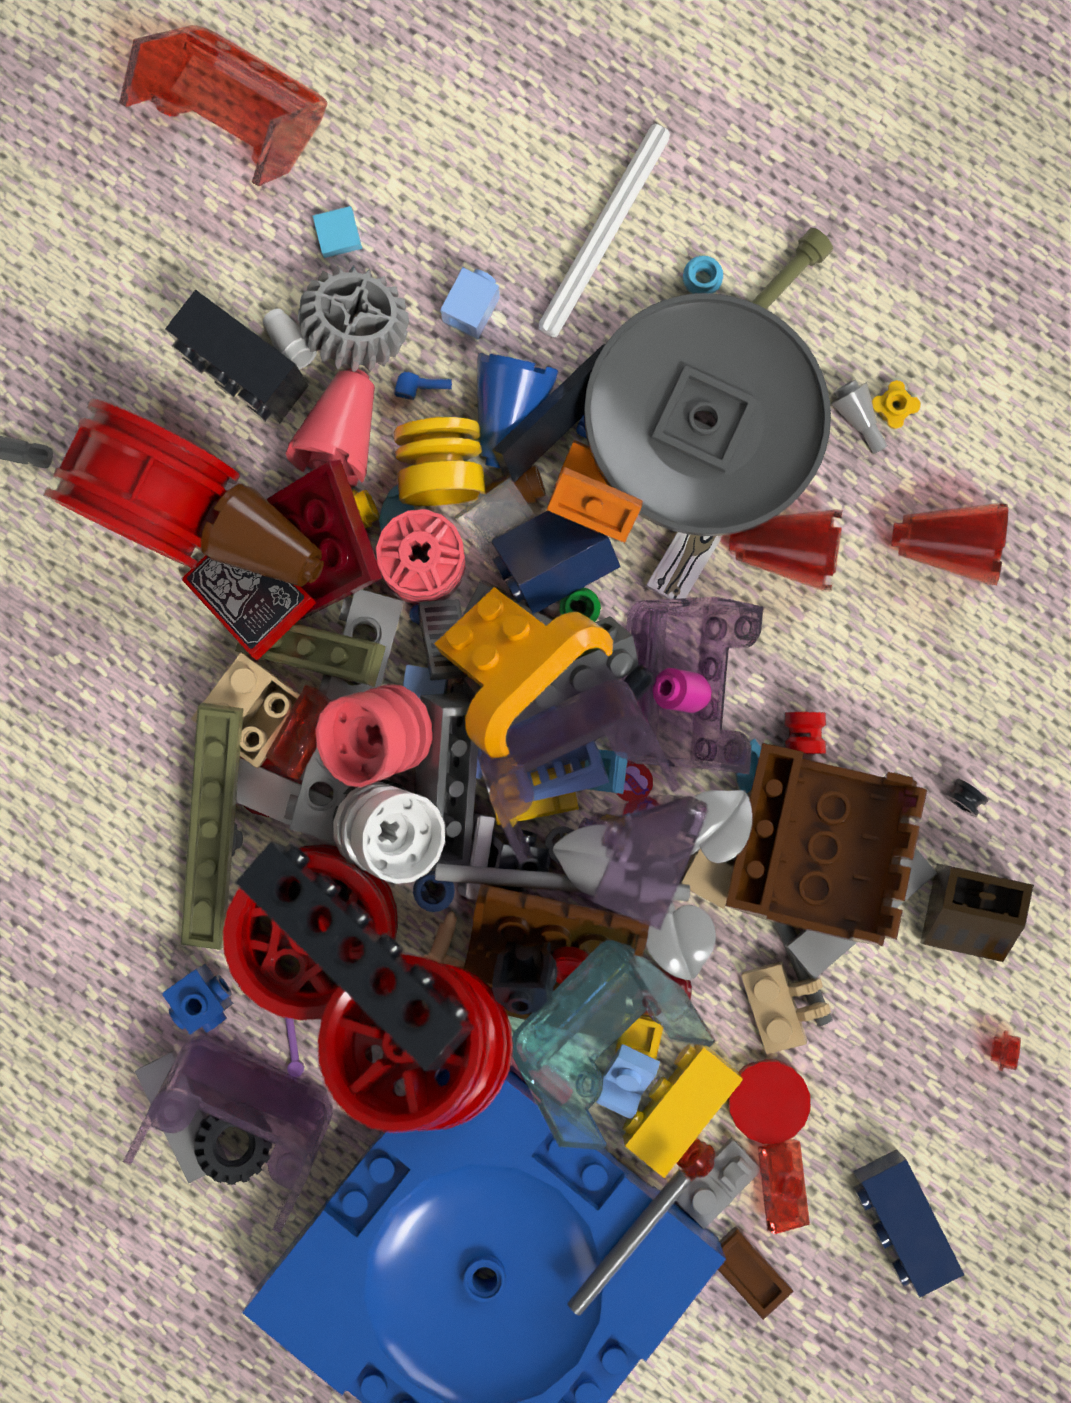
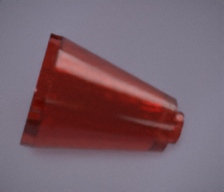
[891,503,1009,586]
[729,509,843,592]

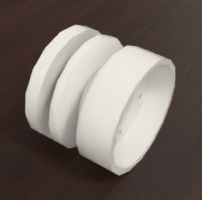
[333,782,445,884]

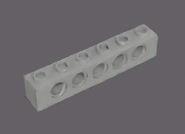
[284,589,404,841]

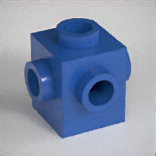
[161,963,234,1035]

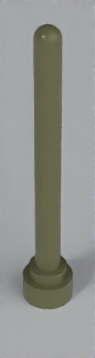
[752,227,833,310]

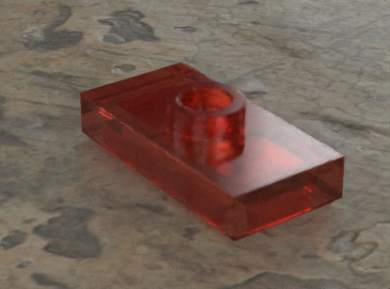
[266,684,332,779]
[758,1139,810,1234]

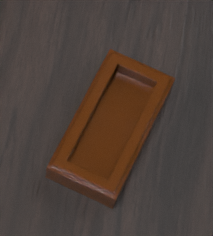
[718,1226,794,1320]

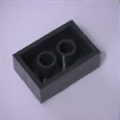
[165,289,309,424]

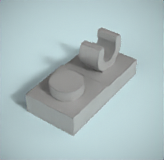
[676,1137,762,1229]

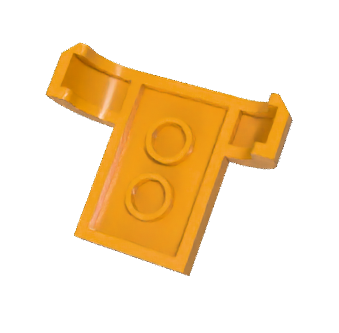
[434,587,613,759]

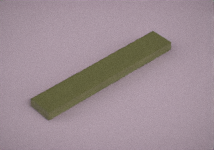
[181,703,244,950]

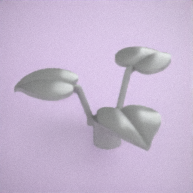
[553,790,752,980]

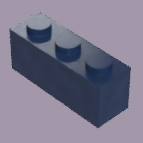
[853,1149,965,1298]

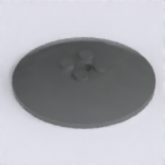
[584,293,831,536]

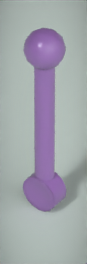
[285,1018,305,1077]

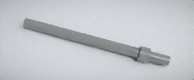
[435,863,690,903]

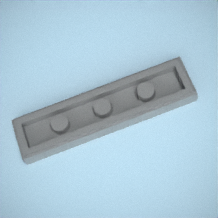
[785,848,937,979]

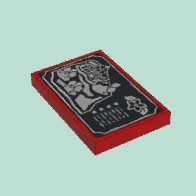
[181,555,317,660]

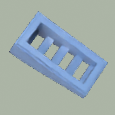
[513,735,609,803]

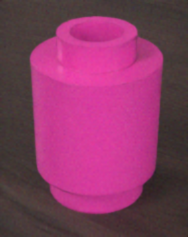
[653,668,712,713]

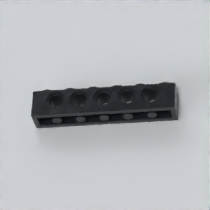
[235,842,475,1071]

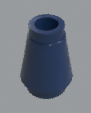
[413,870,455,912]

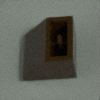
[920,863,1034,962]

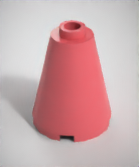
[285,368,375,487]

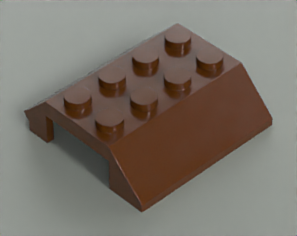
[725,743,927,946]
[464,884,650,1040]

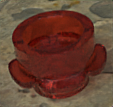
[990,1030,1021,1071]
[677,1138,715,1180]

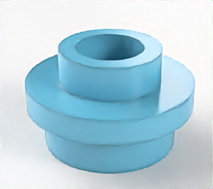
[683,256,723,294]

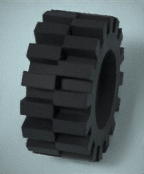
[193,1104,272,1185]

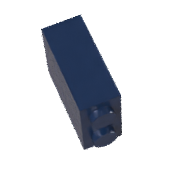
[492,510,621,614]

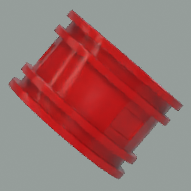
[223,844,398,1021]

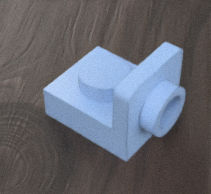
[596,1044,660,1119]

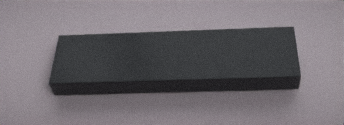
[492,343,610,482]

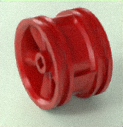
[43,398,240,569]

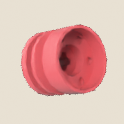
[376,509,466,604]
[316,684,433,787]

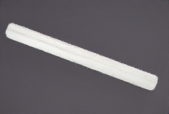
[539,124,670,338]

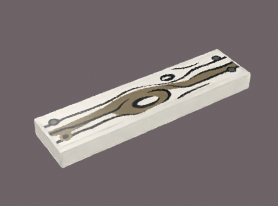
[645,532,723,607]

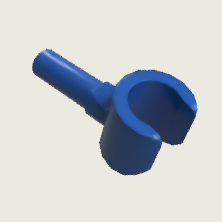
[394,372,452,400]

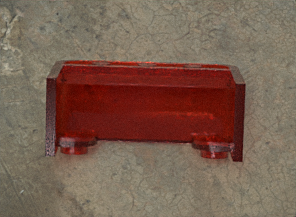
[119,25,328,187]

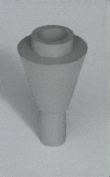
[831,379,888,454]

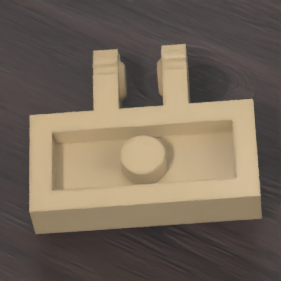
[741,961,831,1054]

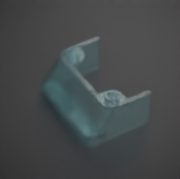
[512,940,716,1150]

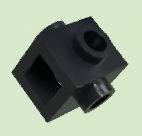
[487,829,550,892]

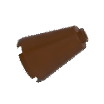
[201,483,324,587]

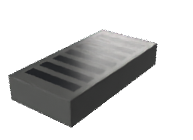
[417,599,468,681]

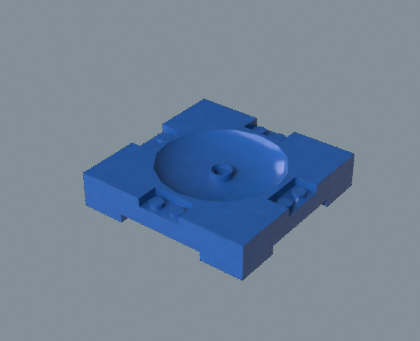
[242,1069,726,1403]

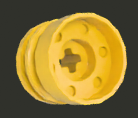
[394,417,486,506]

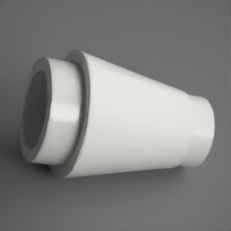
[262,308,317,369]

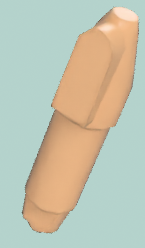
[424,911,457,963]

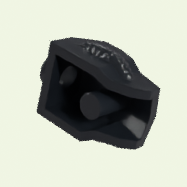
[492,942,558,1014]

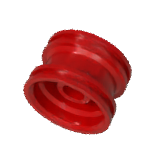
[317,954,513,1132]

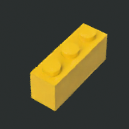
[622,1040,743,1178]

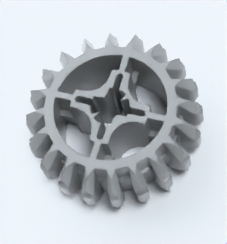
[298,265,409,372]

